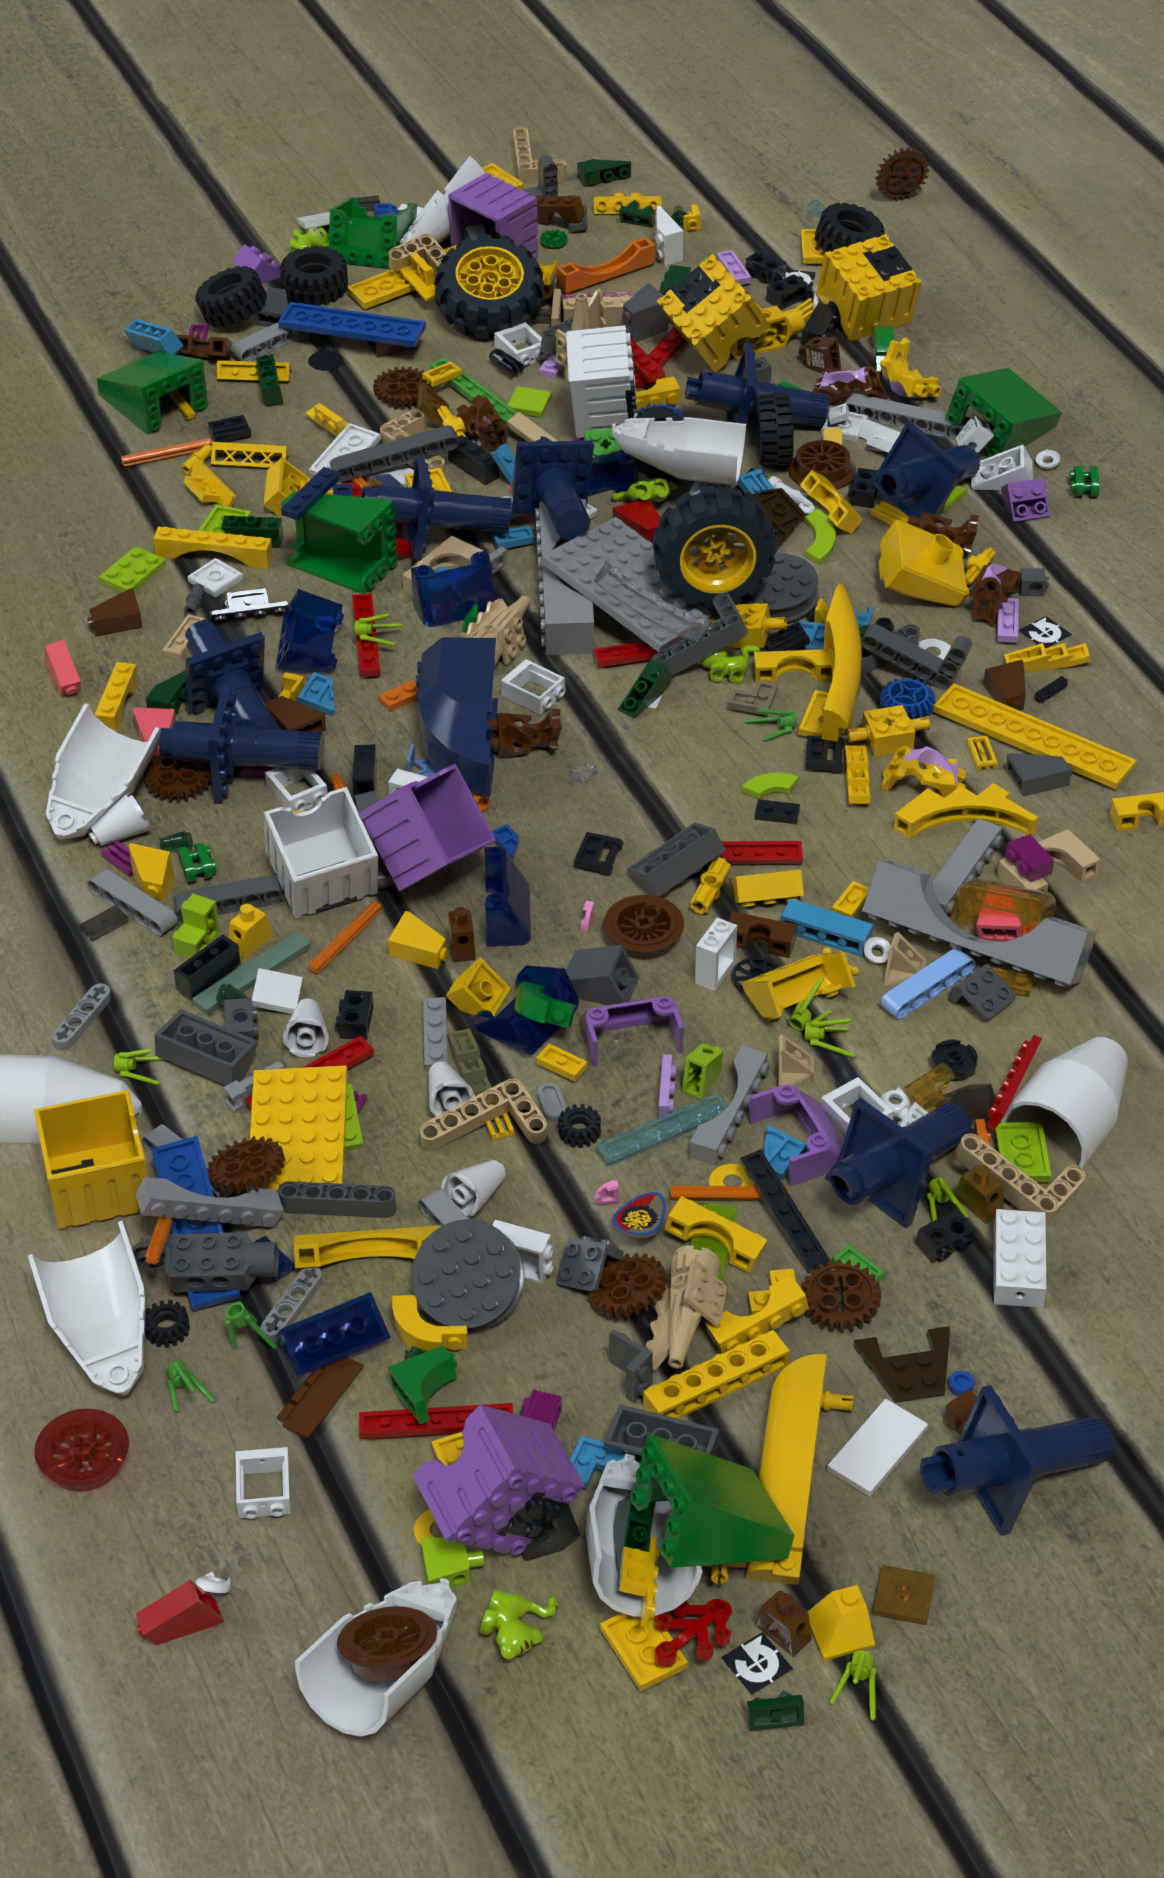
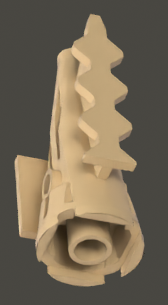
[556,289,607,384]
[460,596,531,667]
[646,1246,727,1371]

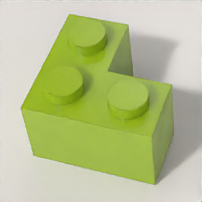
[172,893,220,958]

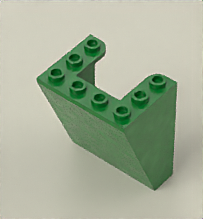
[328,196,417,268]
[96,352,208,435]
[945,368,1062,457]
[281,491,398,594]
[631,1435,795,1568]

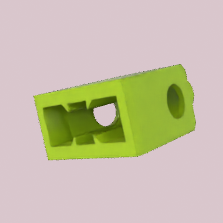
[682,1044,724,1100]
[421,1537,484,1589]

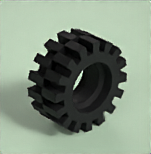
[558,1104,601,1148]
[145,1300,190,1348]

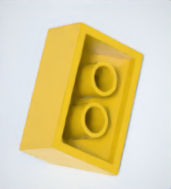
[263,457,311,516]
[730,869,804,907]

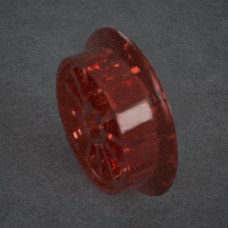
[34,1409,129,1492]

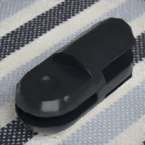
[489,348,525,378]

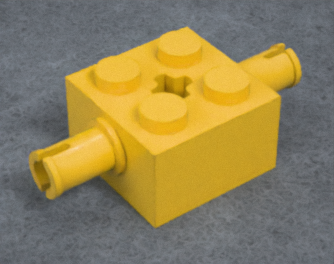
[706,603,787,648]
[846,705,930,757]

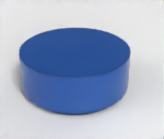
[948,1371,975,1396]

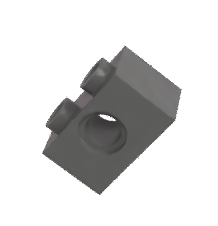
[224,998,259,1040]

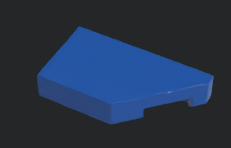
[374,203,404,217]
[492,824,519,860]

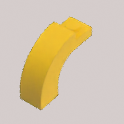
[392,1295,468,1354]

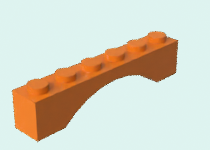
[556,237,655,294]

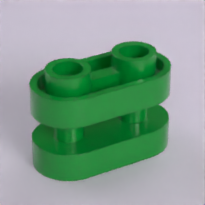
[1070,466,1100,497]
[177,842,217,883]

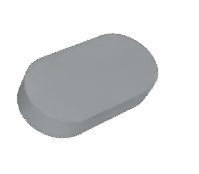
[538,1083,567,1122]

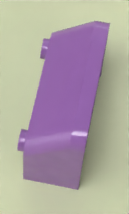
[581,996,684,1067]
[749,1085,844,1187]

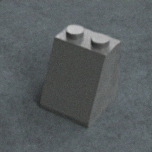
[622,283,669,343]
[562,945,640,1005]

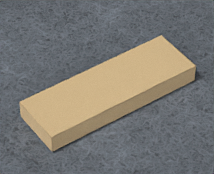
[551,289,561,327]
[507,412,558,442]
[162,614,206,660]

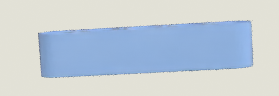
[881,948,975,1019]

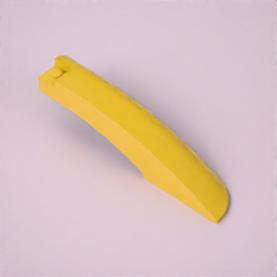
[822,583,862,742]
[746,1354,827,1585]

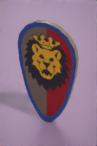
[612,1192,666,1238]

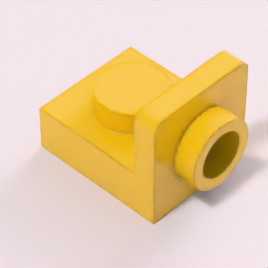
[683,204,701,232]

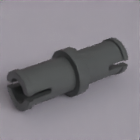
[184,583,205,615]

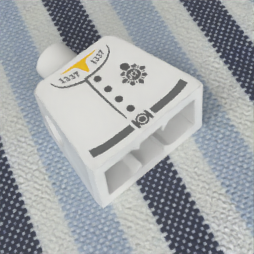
[956,414,994,453]

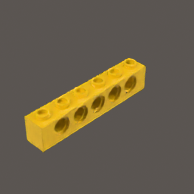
[643,1330,790,1419]

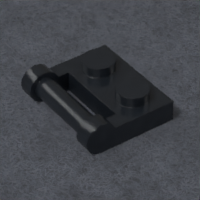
[806,735,845,774]
[574,832,624,876]

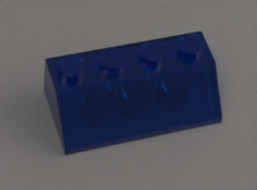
[276,1292,391,1377]

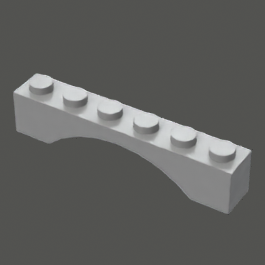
[689,1045,770,1166]
[135,1177,284,1227]

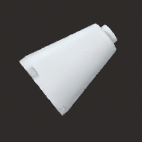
[89,793,151,846]
[283,998,329,1058]
[429,1062,475,1116]
[441,1160,506,1217]

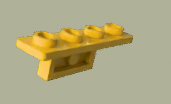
[594,193,662,214]
[399,252,436,301]
[306,403,349,437]
[183,458,235,507]
[619,1536,660,1628]

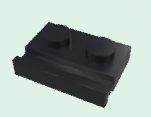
[208,415,251,442]
[765,621,811,651]

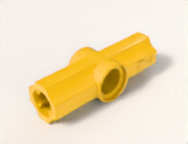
[690,857,731,915]

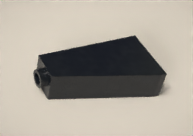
[352,744,377,811]

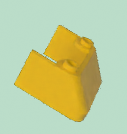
[742,952,856,1020]

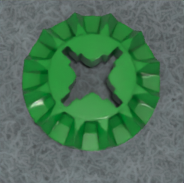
[540,229,568,248]

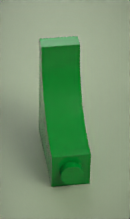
[387,1345,458,1424]

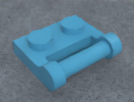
[738,468,775,494]

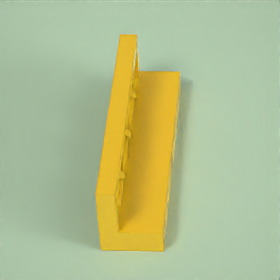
[217,361,292,382]
[211,442,290,468]

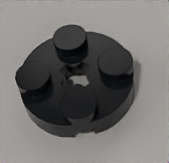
[931,1039,978,1081]

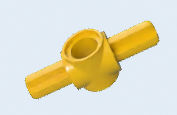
[437,405,466,437]
[965,547,996,586]

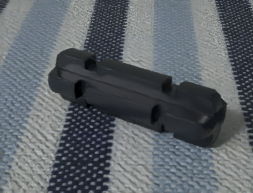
[1035,676,1068,703]

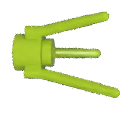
[355,613,403,646]
[788,977,832,1031]
[805,1018,855,1058]
[114,1049,165,1085]
[926,1177,969,1222]
[829,1650,877,1721]

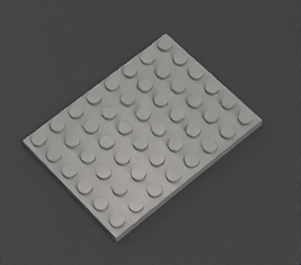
[540,517,720,652]

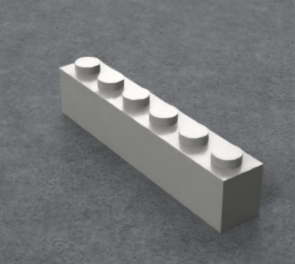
[932,818,1003,916]

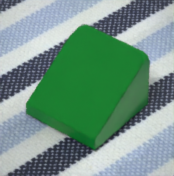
[462,605,478,632]

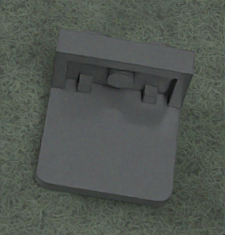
[948,964,1016,1020]
[557,1236,623,1292]
[609,1330,653,1404]

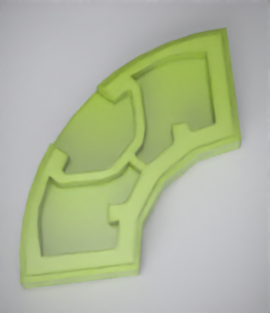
[741,773,799,799]

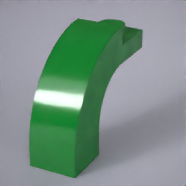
[871,326,894,374]
[514,981,576,1028]

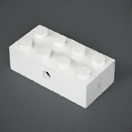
[994,1209,1046,1308]

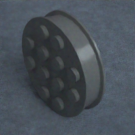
[738,553,819,623]
[412,1219,525,1332]

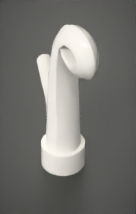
[768,476,815,515]

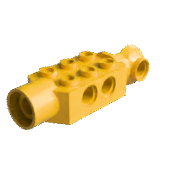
[730,306,805,360]

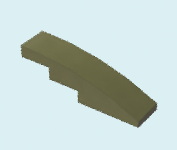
[447,1028,492,1096]

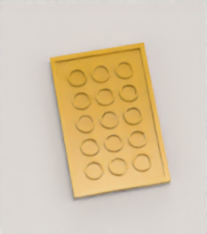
[247,1066,348,1193]

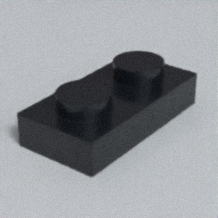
[755,799,800,825]

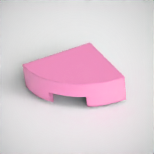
[580,901,594,933]
[594,1180,619,1205]

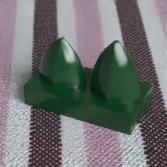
[619,200,655,228]
[747,1690,805,1731]

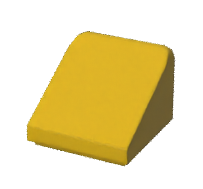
[823,428,842,445]
[814,598,829,624]

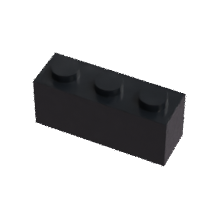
[801,303,841,345]
[448,435,499,485]
[173,934,241,1000]

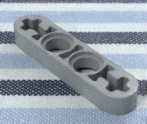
[52,983,111,1050]
[261,1267,322,1343]

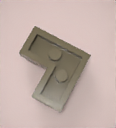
[728,680,778,716]

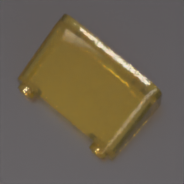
[956,879,1056,930]

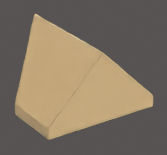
[883,932,927,986]
[778,1034,814,1086]

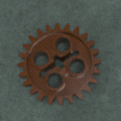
[875,147,929,201]
[373,366,433,408]
[144,756,212,801]
[207,1136,286,1194]
[588,1252,668,1319]
[801,1259,881,1333]

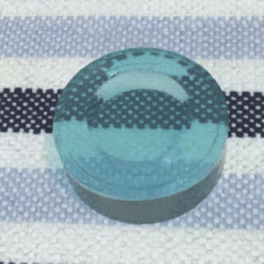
[807,200,825,217]

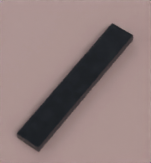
[739,1149,830,1274]

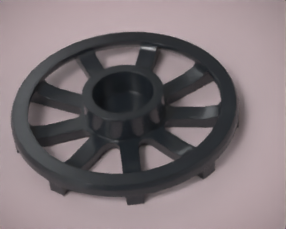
[732,957,779,992]

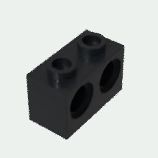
[746,250,786,285]
[766,274,808,310]
[848,468,878,508]
[336,990,374,1040]
[915,1208,975,1263]

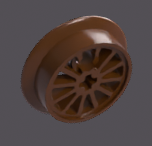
[788,440,856,489]
[604,895,684,960]
[337,1606,437,1682]

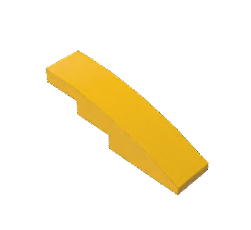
[1004,643,1091,671]
[845,746,870,804]

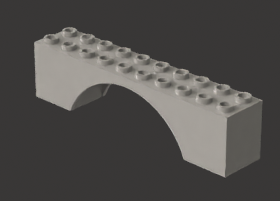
[536,499,594,655]
[862,860,1097,987]

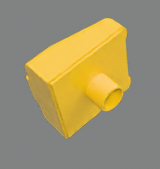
[878,519,969,607]

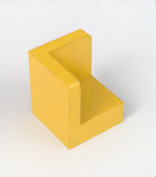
[278,672,305,702]

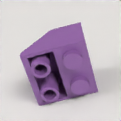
[233,244,281,284]
[1001,478,1050,522]

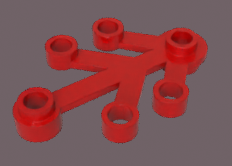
[654,1599,732,1667]

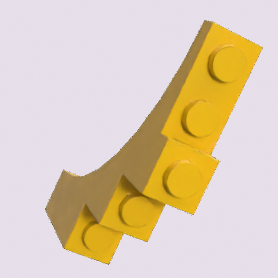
[894,783,1039,839]

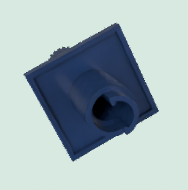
[685,342,829,428]
[871,421,980,517]
[511,436,594,540]
[361,455,512,560]
[185,620,281,730]
[159,684,324,804]
[825,1098,972,1228]
[920,1385,1112,1536]

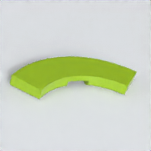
[804,509,835,564]

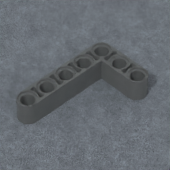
[522,155,558,196]
[652,592,748,676]
[861,624,972,689]

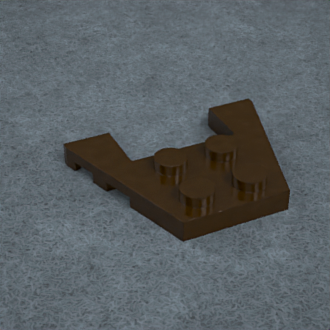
[743,488,806,550]
[854,1326,950,1403]

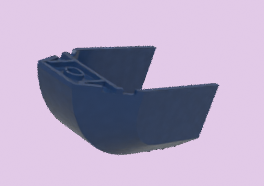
[416,637,498,796]

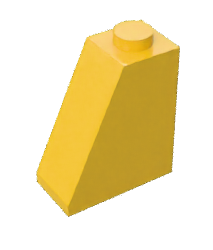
[388,911,449,969]

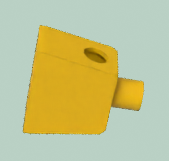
[229,904,273,960]

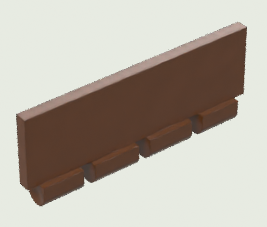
[277,1351,364,1440]

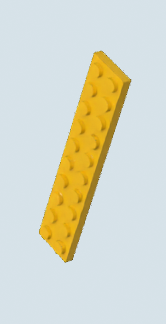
[347,230,501,309]
[933,683,1137,790]

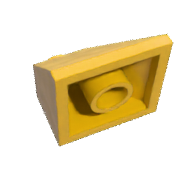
[128,843,175,901]
[446,957,511,1020]
[808,1585,875,1661]

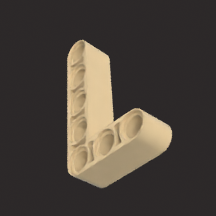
[513,126,566,184]
[389,234,446,275]
[380,409,446,477]
[420,1079,547,1151]
[955,1133,1085,1224]

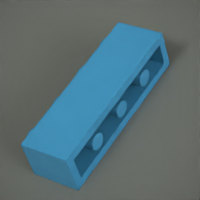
[123,319,183,355]
[780,899,873,957]

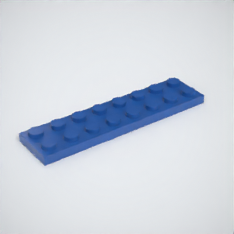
[278,302,426,347]
[151,1136,241,1311]

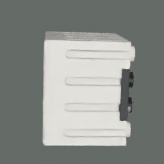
[566,325,638,438]
[264,787,378,919]

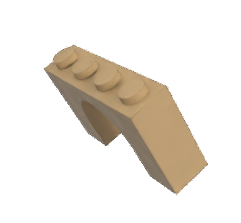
[402,536,488,608]
[997,829,1100,907]

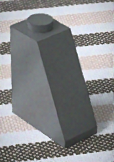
[255,287,288,327]
[1006,753,1072,796]

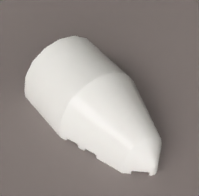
[400,156,485,244]
[612,417,746,486]
[46,703,161,840]
[1001,1037,1128,1168]
[0,1054,142,1144]
[28,1220,146,1396]
[585,1453,702,1617]
[295,1578,457,1737]

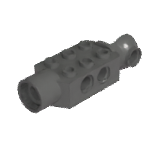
[133,1232,279,1292]

